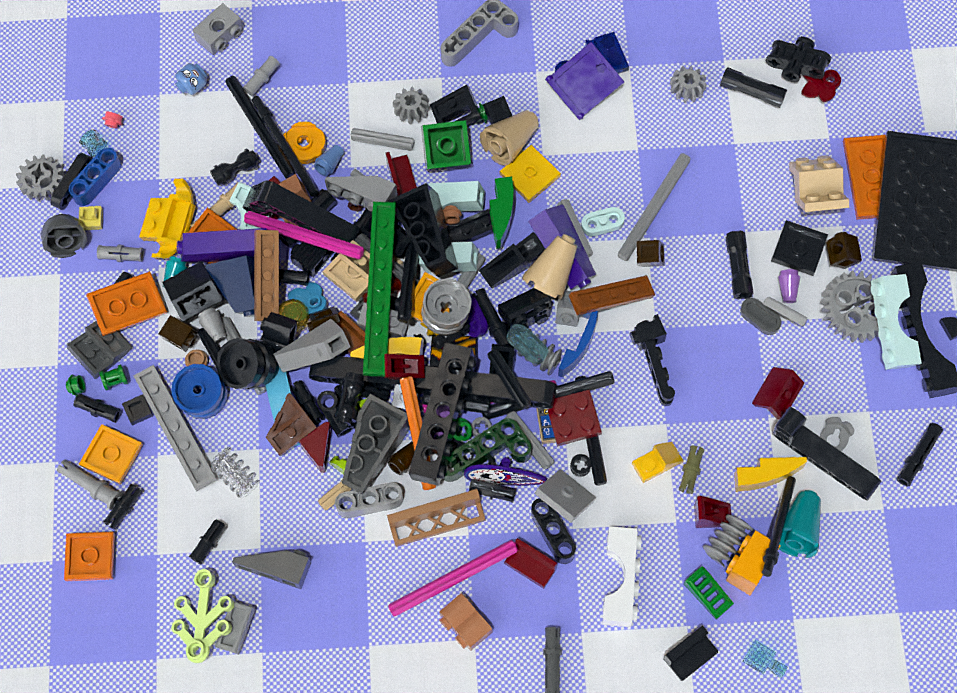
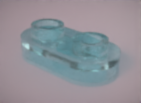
[507,324,548,364]

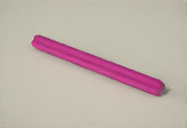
[244,211,364,260]
[388,540,518,616]

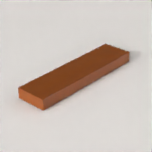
[569,275,655,315]

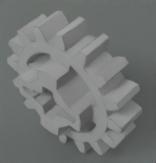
[16,154,65,201]

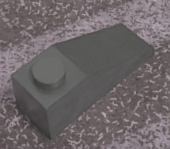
[232,550,311,589]

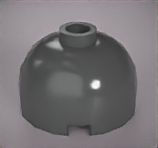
[41,214,87,258]

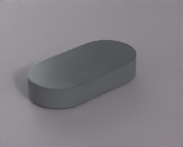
[740,298,782,335]

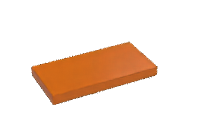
[842,135,886,220]

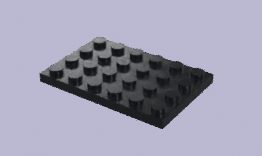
[872,131,957,272]

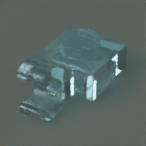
[743,640,788,679]

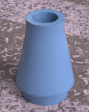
[314,145,344,176]

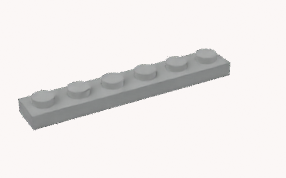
[133,365,217,492]

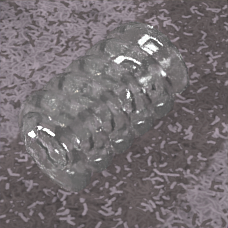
[211,447,260,498]

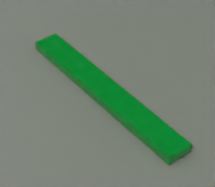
[363,202,396,377]

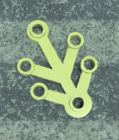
[171,569,234,663]

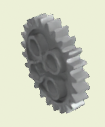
[820,271,879,343]

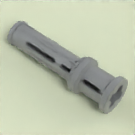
[57,459,123,510]

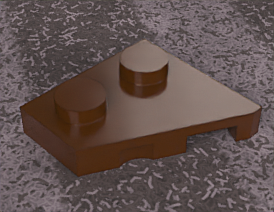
[266,393,317,457]

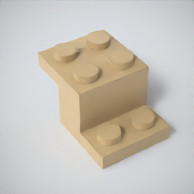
[789,155,849,212]
[322,240,403,302]

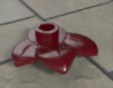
[801,69,841,102]

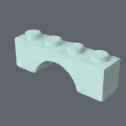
[871,274,922,370]

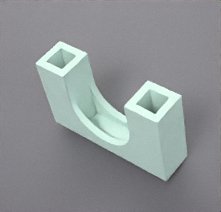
[418,181,485,273]

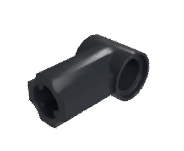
[317,391,355,437]

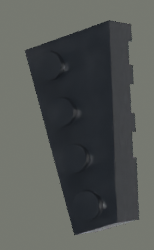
[388,183,458,278]

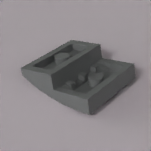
[67,321,132,379]

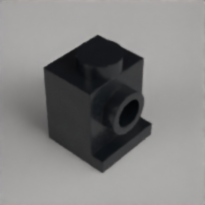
[630,314,667,351]

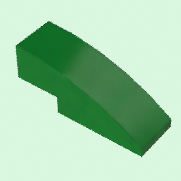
[489,176,514,249]

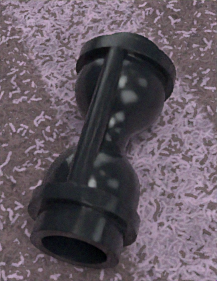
[210,148,259,186]
[333,372,365,426]

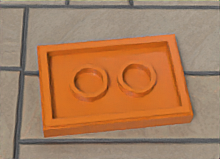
[86,271,167,336]

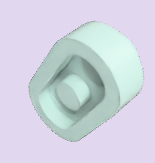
[581,207,625,236]

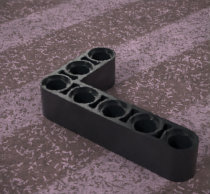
[242,180,361,243]
[773,407,882,501]

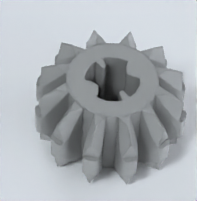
[670,65,707,102]
[393,87,429,124]

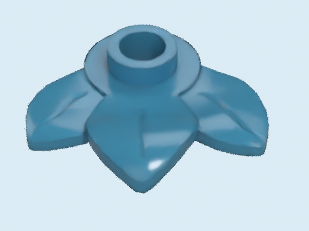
[287,282,327,320]

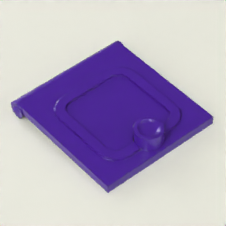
[545,42,625,120]

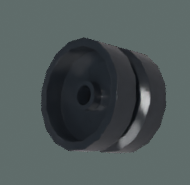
[216,338,277,389]

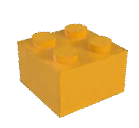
[725,530,781,596]

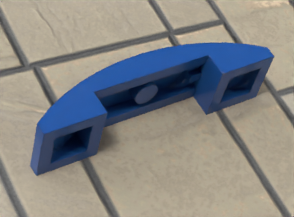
[558,311,598,377]

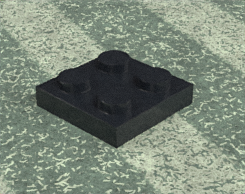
[771,220,828,276]

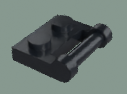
[430,85,483,124]

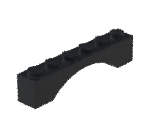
[891,261,957,398]

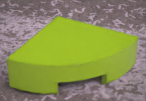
[329,456,347,475]

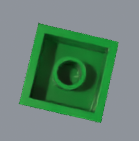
[421,120,471,169]

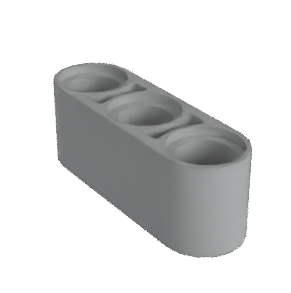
[335,483,403,518]

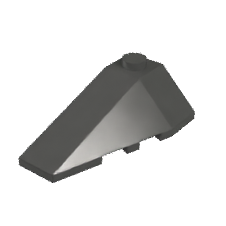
[342,394,409,495]

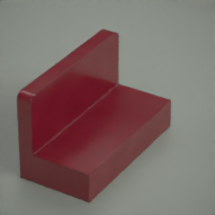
[385,152,416,197]
[752,367,804,419]
[504,538,557,589]

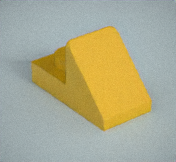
[632,442,684,483]

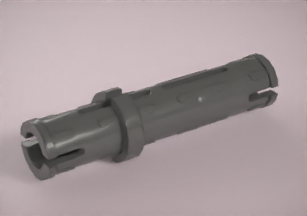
[543,627,562,693]

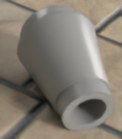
[198,307,227,343]

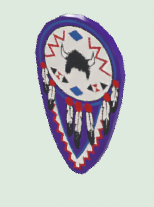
[464,457,547,486]

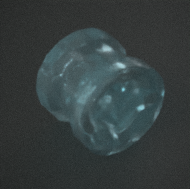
[79,129,107,157]

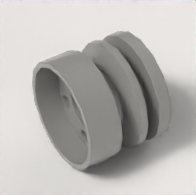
[421,279,472,335]

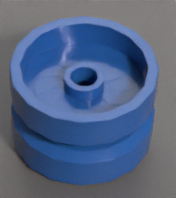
[171,364,228,419]

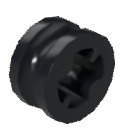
[570,454,591,477]

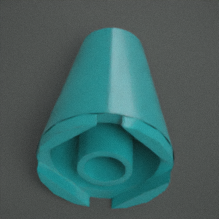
[779,490,821,558]

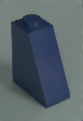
[205,256,254,317]

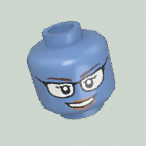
[175,63,208,95]

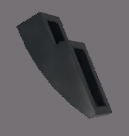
[479,232,545,288]

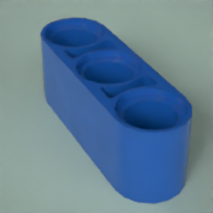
[69,147,121,206]

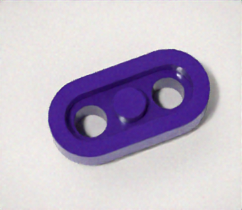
[466,295,488,337]

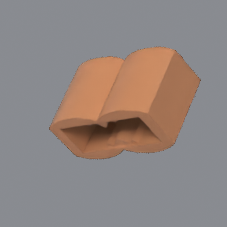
[439,593,493,651]

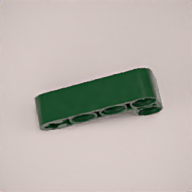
[444,418,532,482]

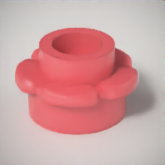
[102,111,123,129]

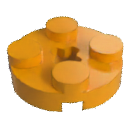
[283,122,326,164]

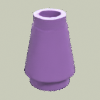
[778,269,800,303]

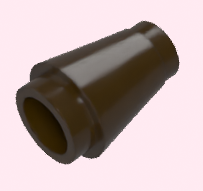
[388,441,415,475]

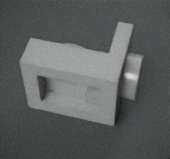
[555,290,579,327]

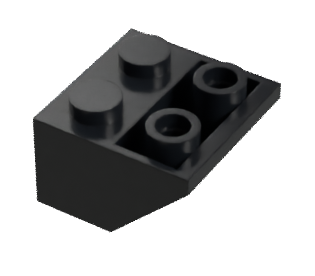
[162,261,223,322]
[498,288,551,335]

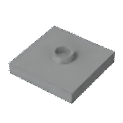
[534,469,596,523]

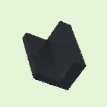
[663,625,718,681]

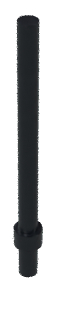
[252,96,318,197]
[762,476,796,577]

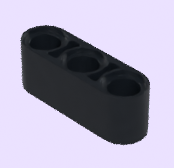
[531,498,576,564]

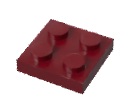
[547,389,602,447]

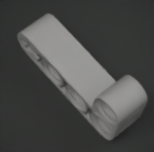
[440,0,518,67]

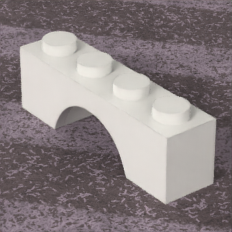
[602,526,641,627]

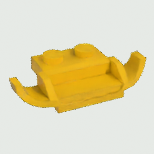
[139,179,196,259]

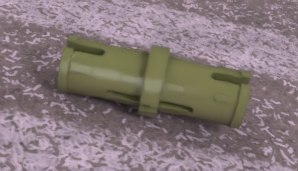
[679,445,705,494]

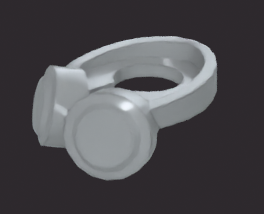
[820,417,854,451]

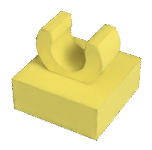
[79,206,103,230]

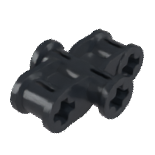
[765,36,832,83]

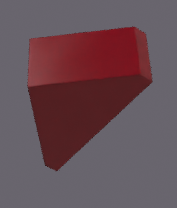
[384,354,425,380]
[299,422,332,473]
[694,496,732,528]

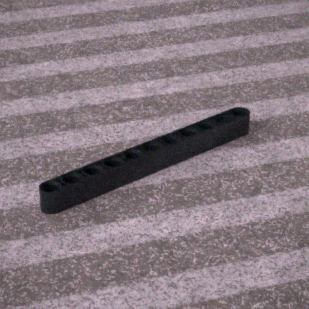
[309,356,556,409]

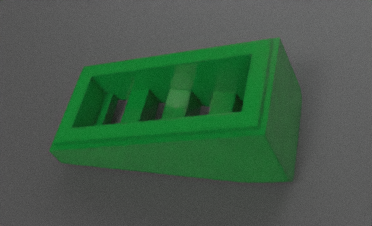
[684,566,734,620]

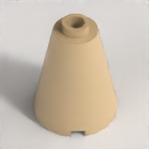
[480,110,538,166]
[522,234,577,299]

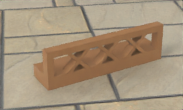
[254,230,279,321]
[387,489,486,547]

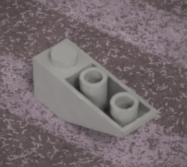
[325,176,397,211]
[273,319,350,372]

